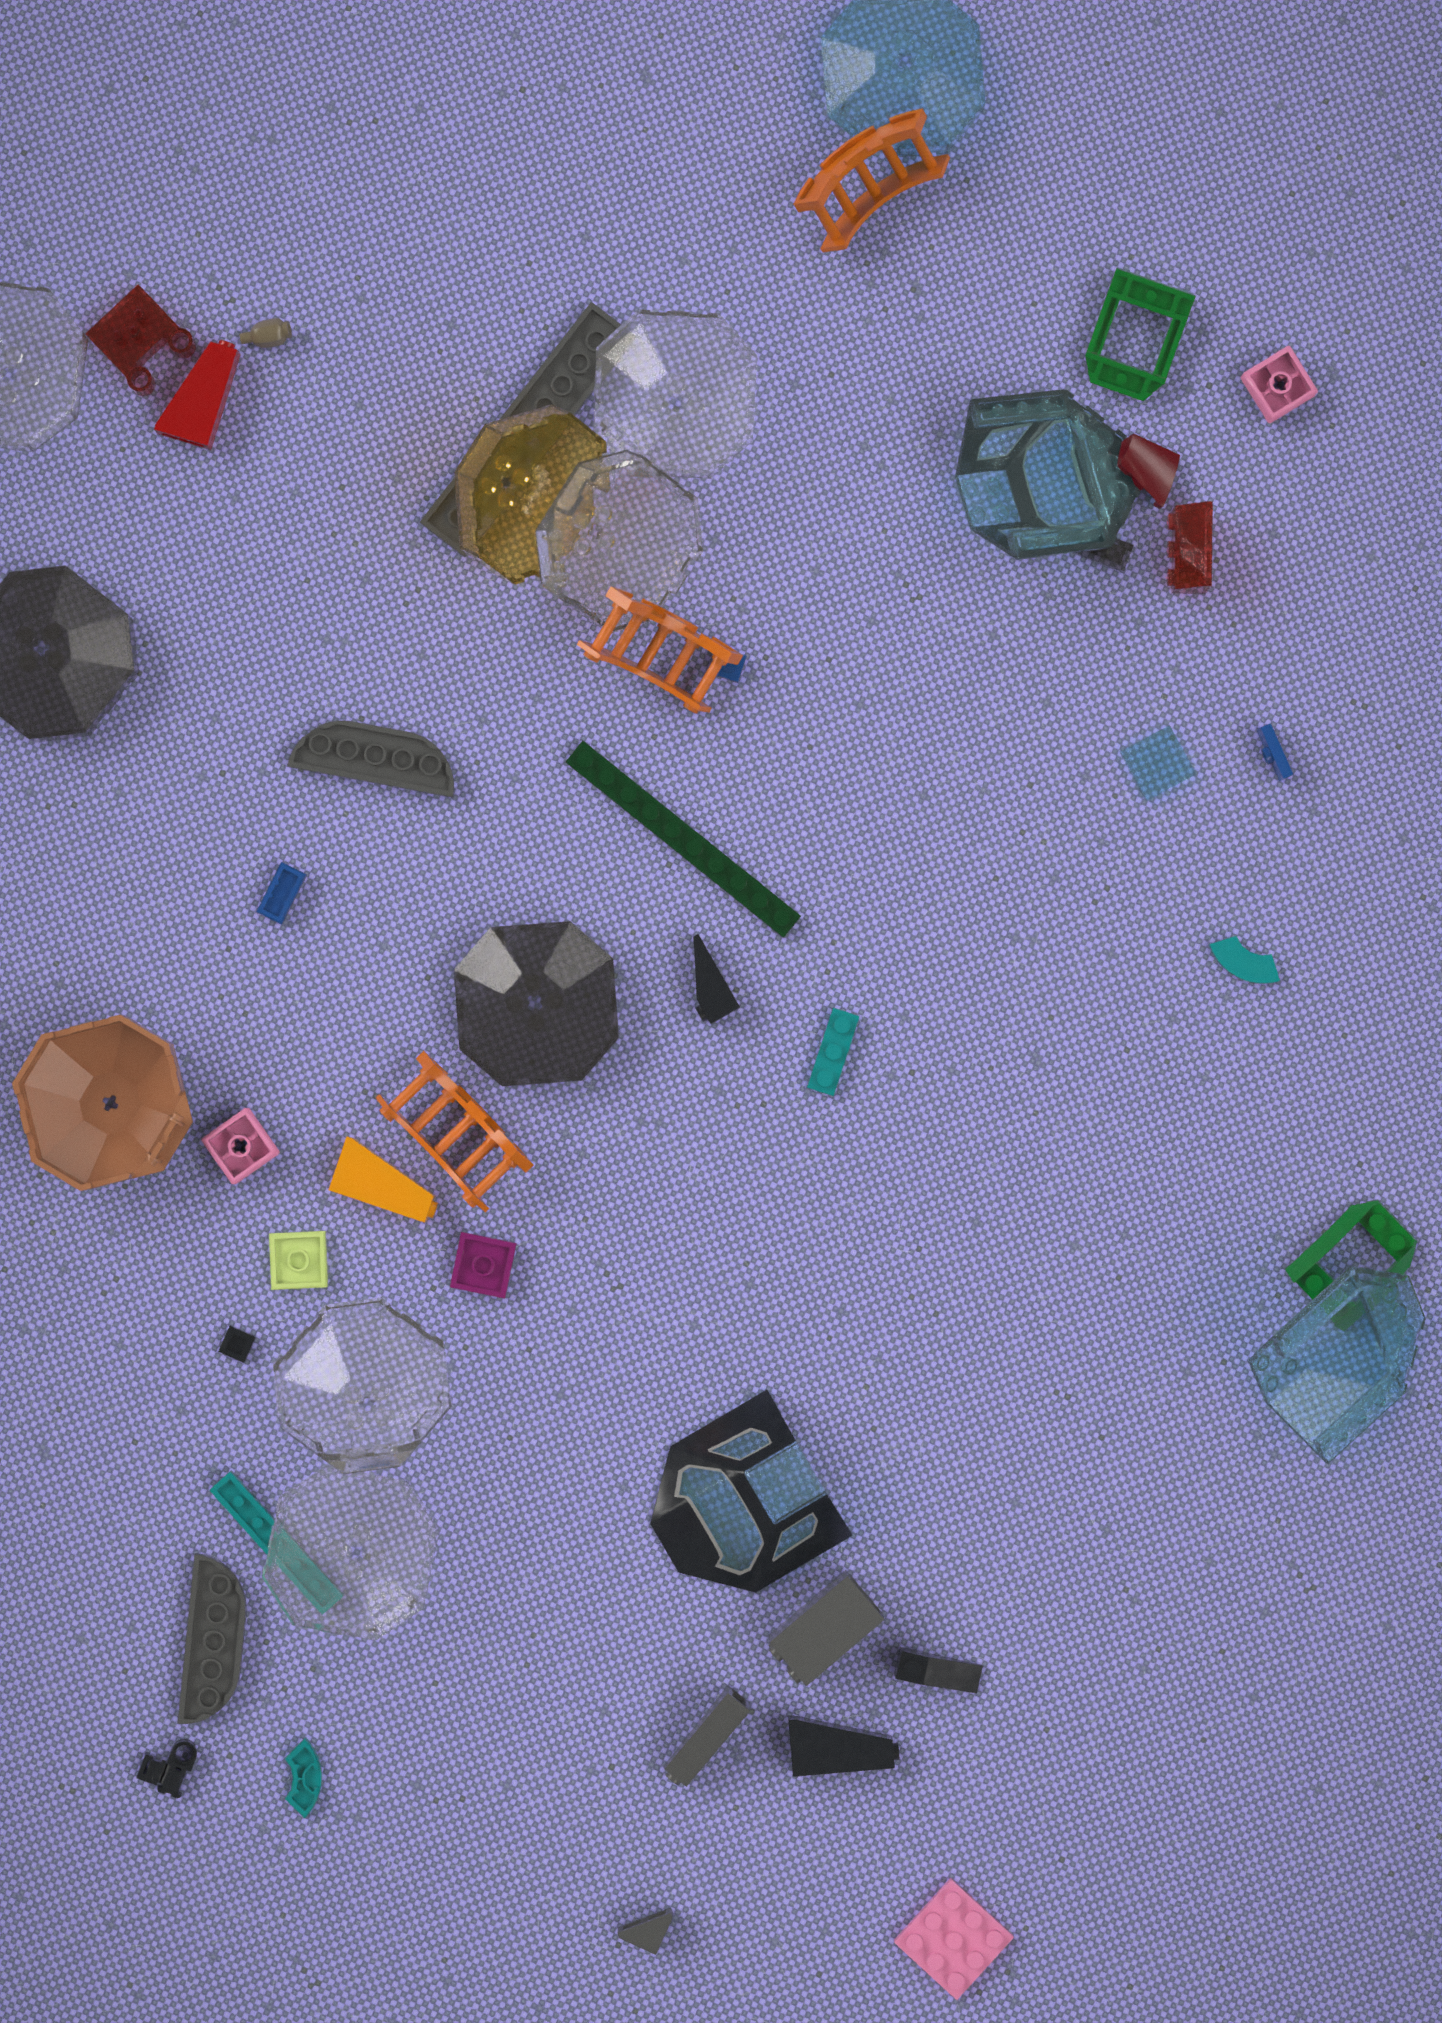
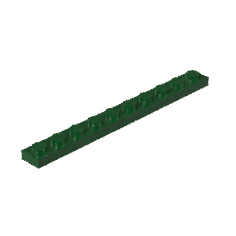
[565,741,801,938]

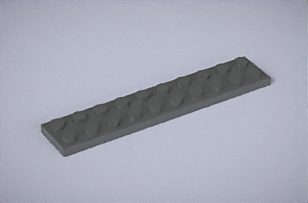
[420,302,636,558]

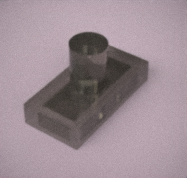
[1073,525,1134,572]

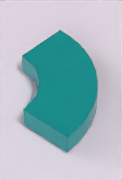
[1209,936,1280,984]
[285,1737,322,1819]

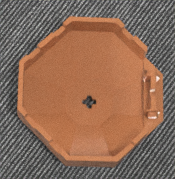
[12,1015,193,1191]

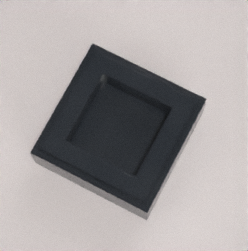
[218,1325,256,1363]

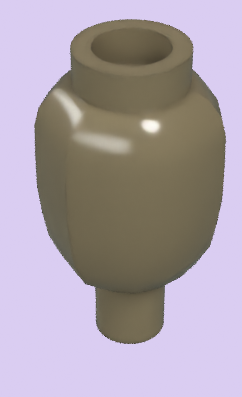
[240,318,292,348]

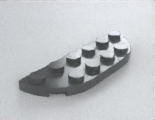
[287,721,454,798]
[177,1553,247,1724]

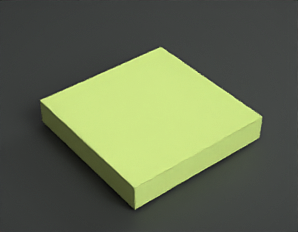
[269,1231,328,1290]

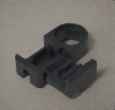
[136,1739,197,1799]

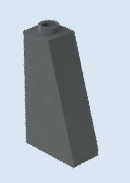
[664,1685,750,1787]

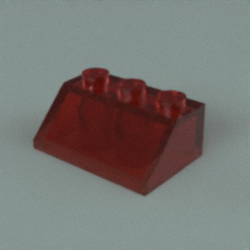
[1166,501,1213,594]

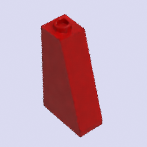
[154,340,241,450]

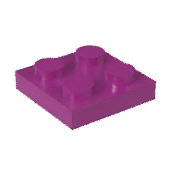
[450,1232,517,1299]

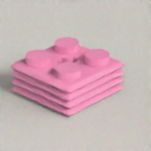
[1241,346,1318,423]
[201,1108,280,1184]

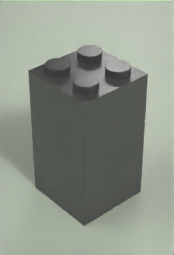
[768,1570,885,1686]

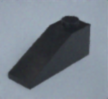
[693,934,740,1024]
[894,1647,983,1693]

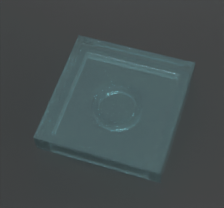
[1119,725,1196,801]

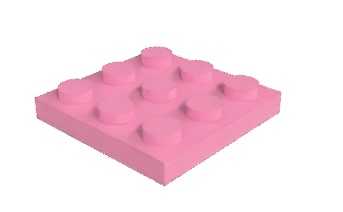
[894,1878,1014,2000]

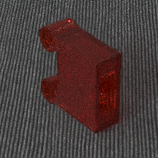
[85,284,196,396]

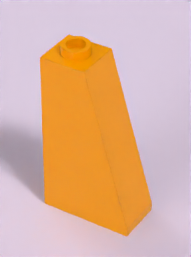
[328,1136,438,1223]

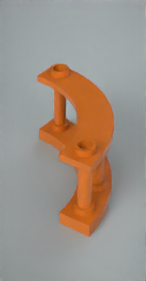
[793,108,950,253]
[577,586,743,714]
[376,1051,534,1212]

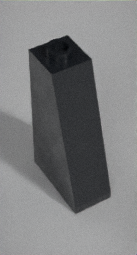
[788,1715,900,1777]

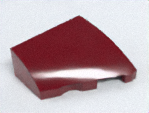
[1117,433,1180,509]

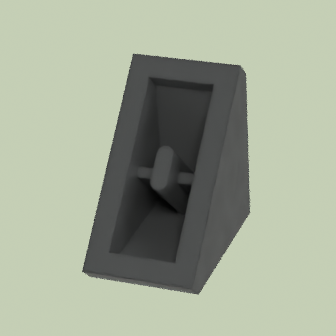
[617,1907,673,1955]

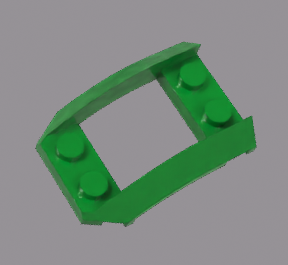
[1085,268,1196,401]
[1285,1199,1417,1330]

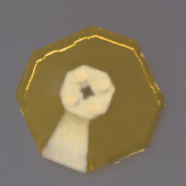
[454,405,609,585]

